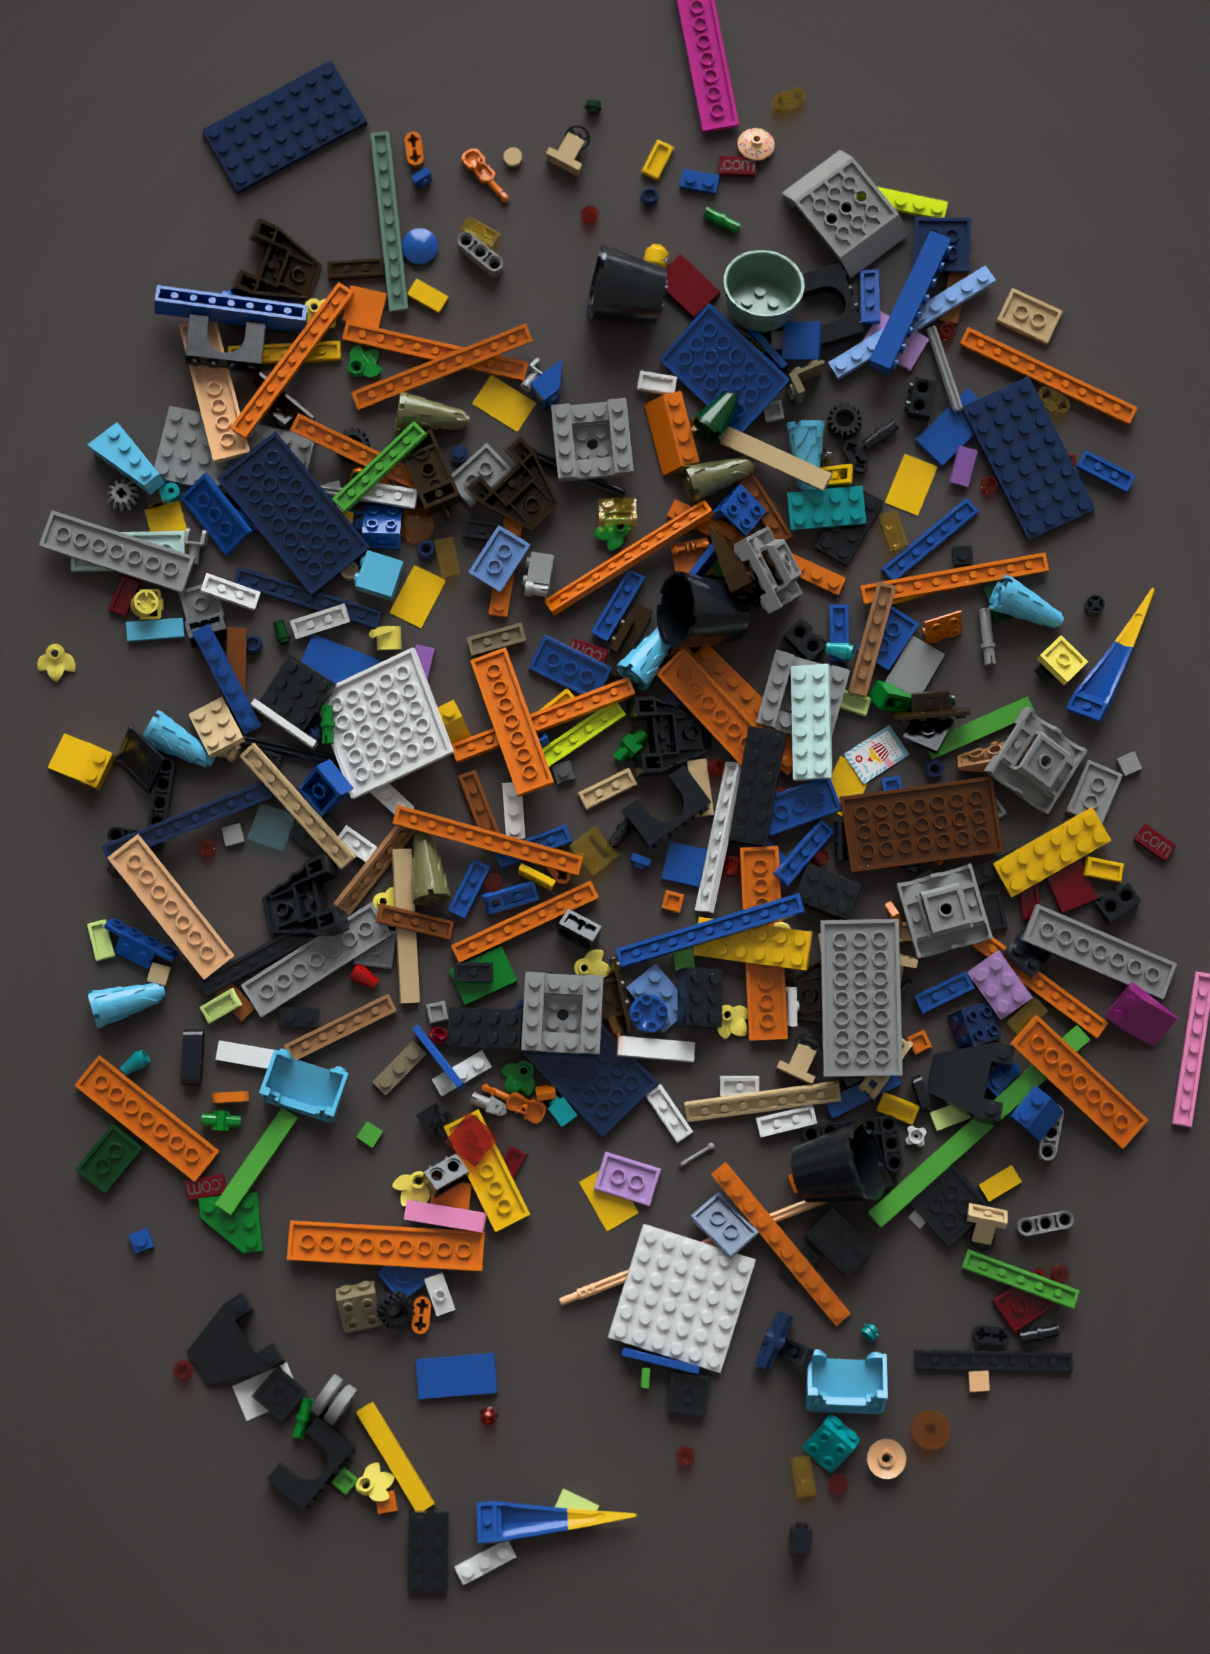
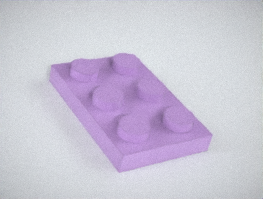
[967,950,1033,1020]

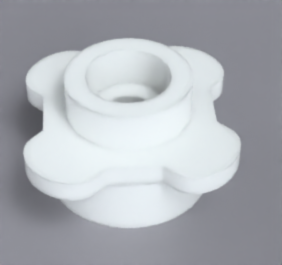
[905,1126,927,1147]

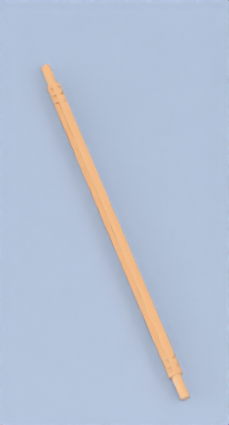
[559,1200,829,1306]

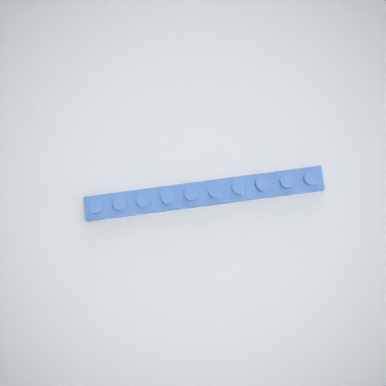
[828,265,996,380]

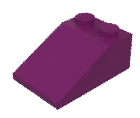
[1105,982,1178,1047]

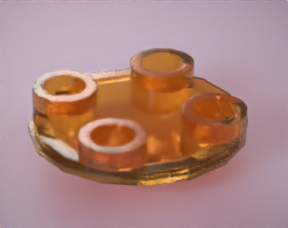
[401,506,435,543]

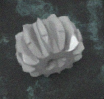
[106,479,139,512]

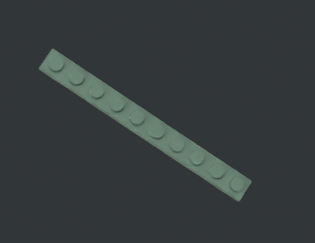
[371,131,409,313]

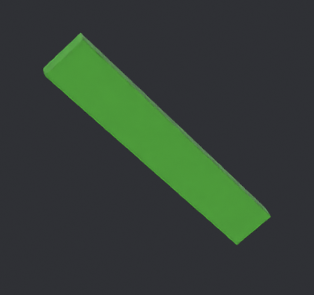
[332,421,428,514]
[927,696,1036,759]
[215,1107,299,1216]
[961,1249,1080,1310]

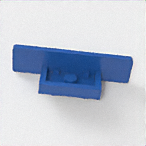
[104,918,179,969]

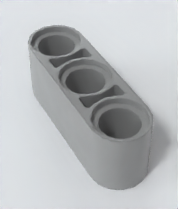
[458,232,503,277]
[1036,1105,1064,1161]
[1016,1211,1074,1236]

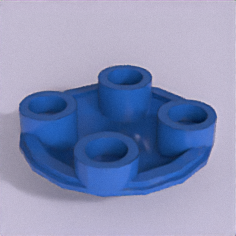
[401,228,438,266]
[630,994,668,1033]

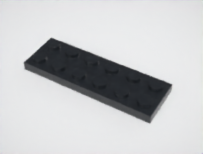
[729,726,787,846]

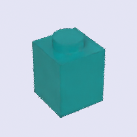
[548,1097,577,1128]

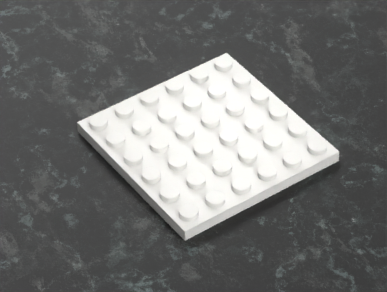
[319,647,454,799]
[608,1224,756,1373]

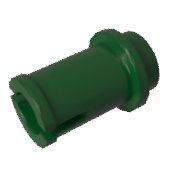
[272,620,291,645]

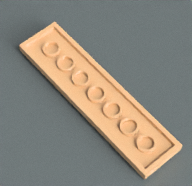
[179,321,250,463]
[107,834,235,979]

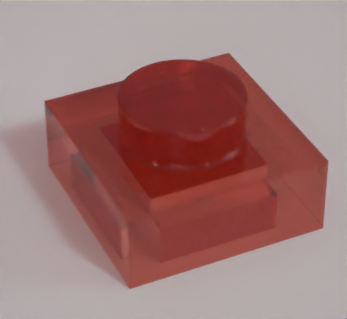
[722,856,741,877]

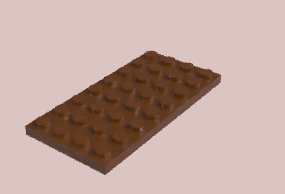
[840,776,1004,873]

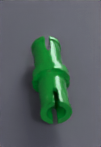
[703,207,741,234]
[320,705,335,745]
[292,1397,315,1439]

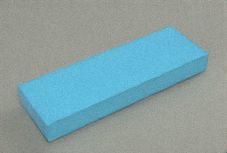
[126,618,185,642]

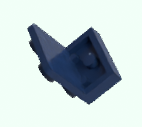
[947,1002,1001,1049]

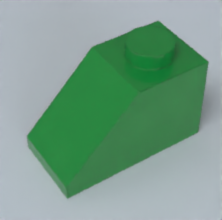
[869,680,912,713]

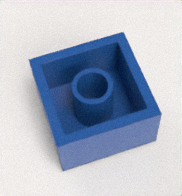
[297,759,354,817]

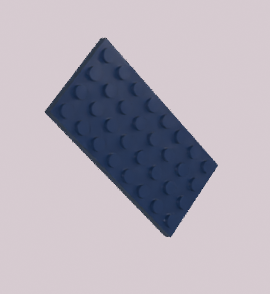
[202,60,368,194]
[962,376,1096,542]
[217,431,371,596]
[512,972,658,1137]

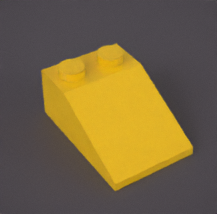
[47,733,116,791]

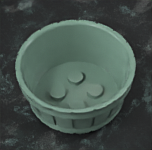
[723,250,805,332]

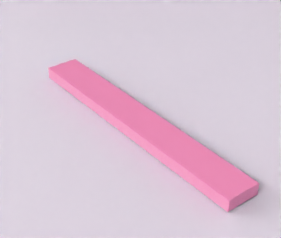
[1171,971,1210,1128]

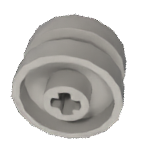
[310,1374,357,1426]

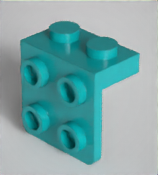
[802,1413,860,1473]

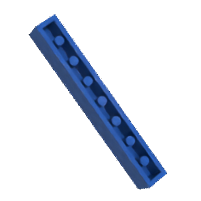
[869,230,953,375]
[154,285,307,333]

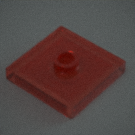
[445,1112,499,1167]

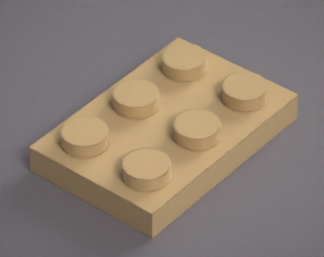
[188,697,245,759]

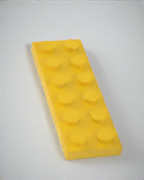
[992,807,1111,897]
[693,917,813,971]
[444,1109,531,1232]

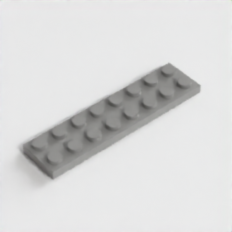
[39,510,196,593]
[241,902,392,1018]
[1022,904,1177,1000]

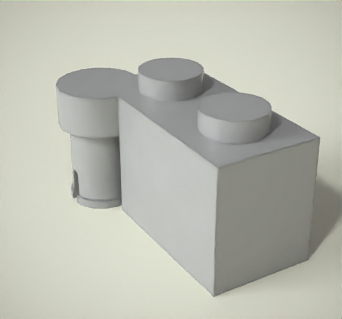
[522,552,554,598]

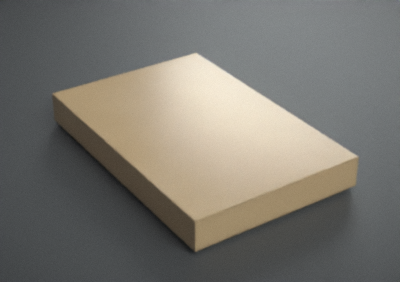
[996,288,1063,346]

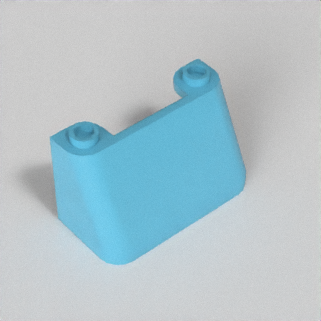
[259,1049,349,1123]
[806,1350,887,1414]

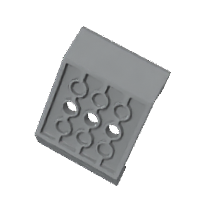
[781,150,909,279]

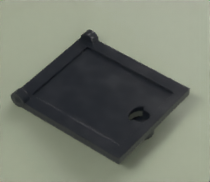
[113,725,165,794]

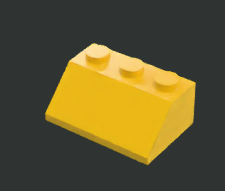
[438,700,471,744]

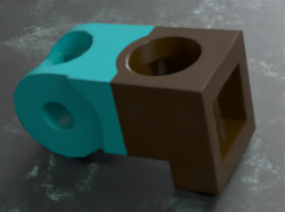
[144,483,181,509]

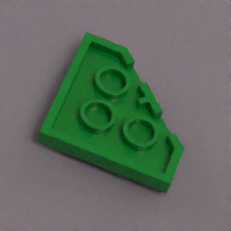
[199,1192,263,1253]

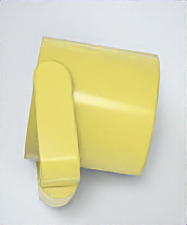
[130,589,164,620]
[369,626,402,650]

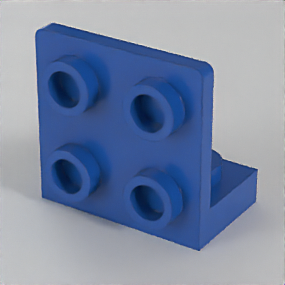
[711,484,766,537]
[362,504,403,549]

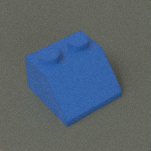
[530,361,563,411]
[1009,1086,1064,1142]

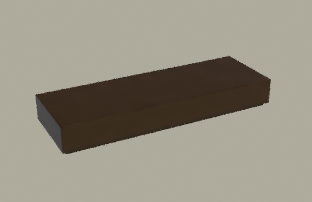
[327,257,385,281]

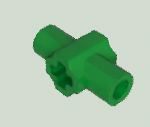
[613,728,649,764]
[201,1111,242,1131]

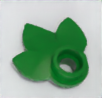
[347,345,383,378]
[593,514,630,551]
[500,1060,536,1096]

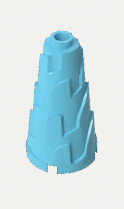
[787,420,825,491]
[989,575,1064,629]
[616,627,671,690]
[143,710,216,768]
[88,982,166,1029]

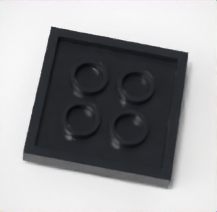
[259,654,337,732]
[909,1164,992,1247]

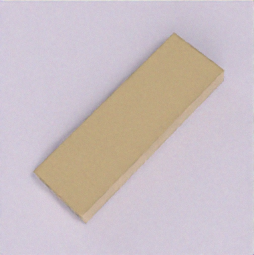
[687,758,714,818]
[578,768,638,811]

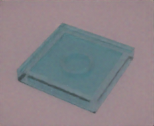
[247,803,296,852]

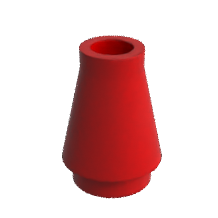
[349,964,379,989]

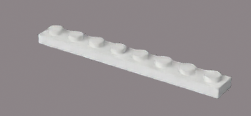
[695,762,741,913]

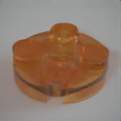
[911,1409,951,1450]

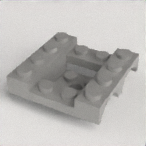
[551,398,634,482]
[733,526,803,614]
[756,650,850,735]
[984,707,1088,814]
[895,864,993,959]
[521,972,604,1055]

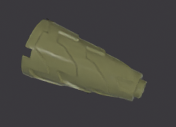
[395,392,469,431]
[681,456,756,503]
[412,831,451,906]

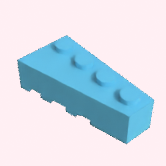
[87,422,165,495]

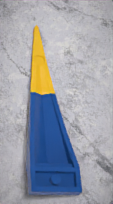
[1066,588,1155,723]
[477,1501,637,1544]

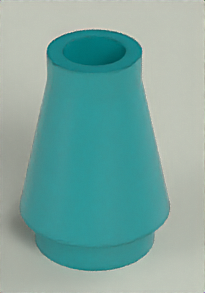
[825,642,855,661]
[120,1049,150,1076]

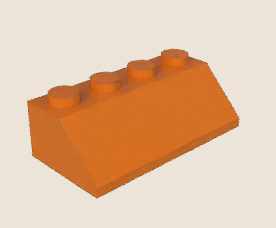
[644,391,700,476]

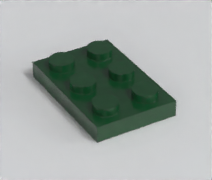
[75,1124,143,1194]

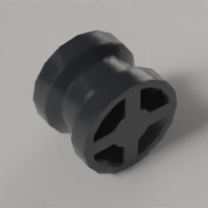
[1084,595,1105,616]

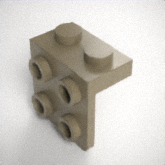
[787,359,825,405]
[336,1280,383,1333]

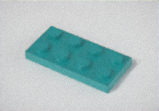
[787,486,866,531]

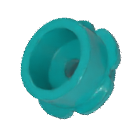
[860,1323,879,1342]

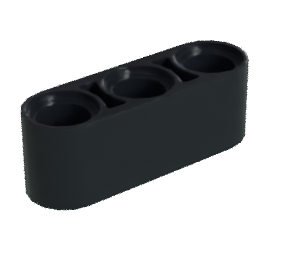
[181,1029,205,1086]

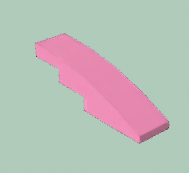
[404,1200,487,1233]

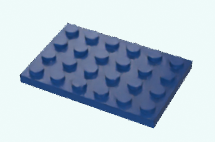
[659,303,791,433]

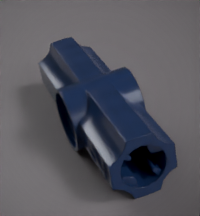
[754,1310,794,1371]

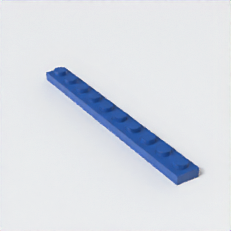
[616,893,805,968]

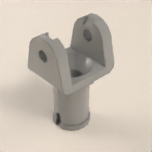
[520,358,543,392]
[184,528,208,564]
[470,1092,508,1116]

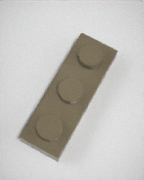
[467,623,527,657]
[372,1041,427,1096]

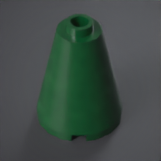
[690,392,739,445]

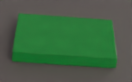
[449,946,517,1005]

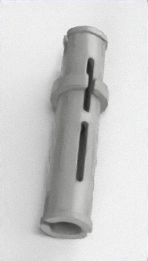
[978,608,996,666]

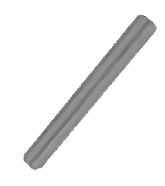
[926,326,963,413]

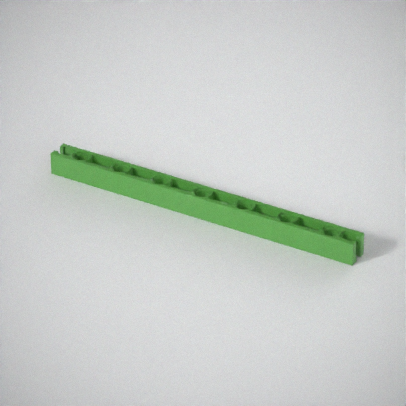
[867,1025,1090,1228]

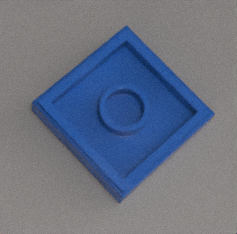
[782,322,822,360]
[661,841,707,887]

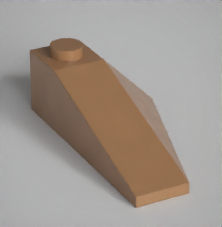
[957,736,1034,772]

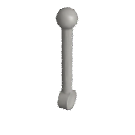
[679,1143,715,1167]

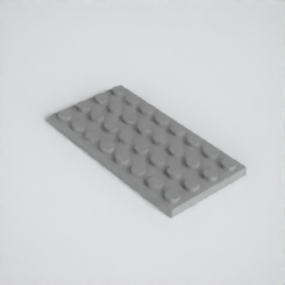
[154,406,315,495]
[821,919,903,1077]

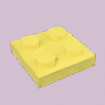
[1037,636,1088,685]

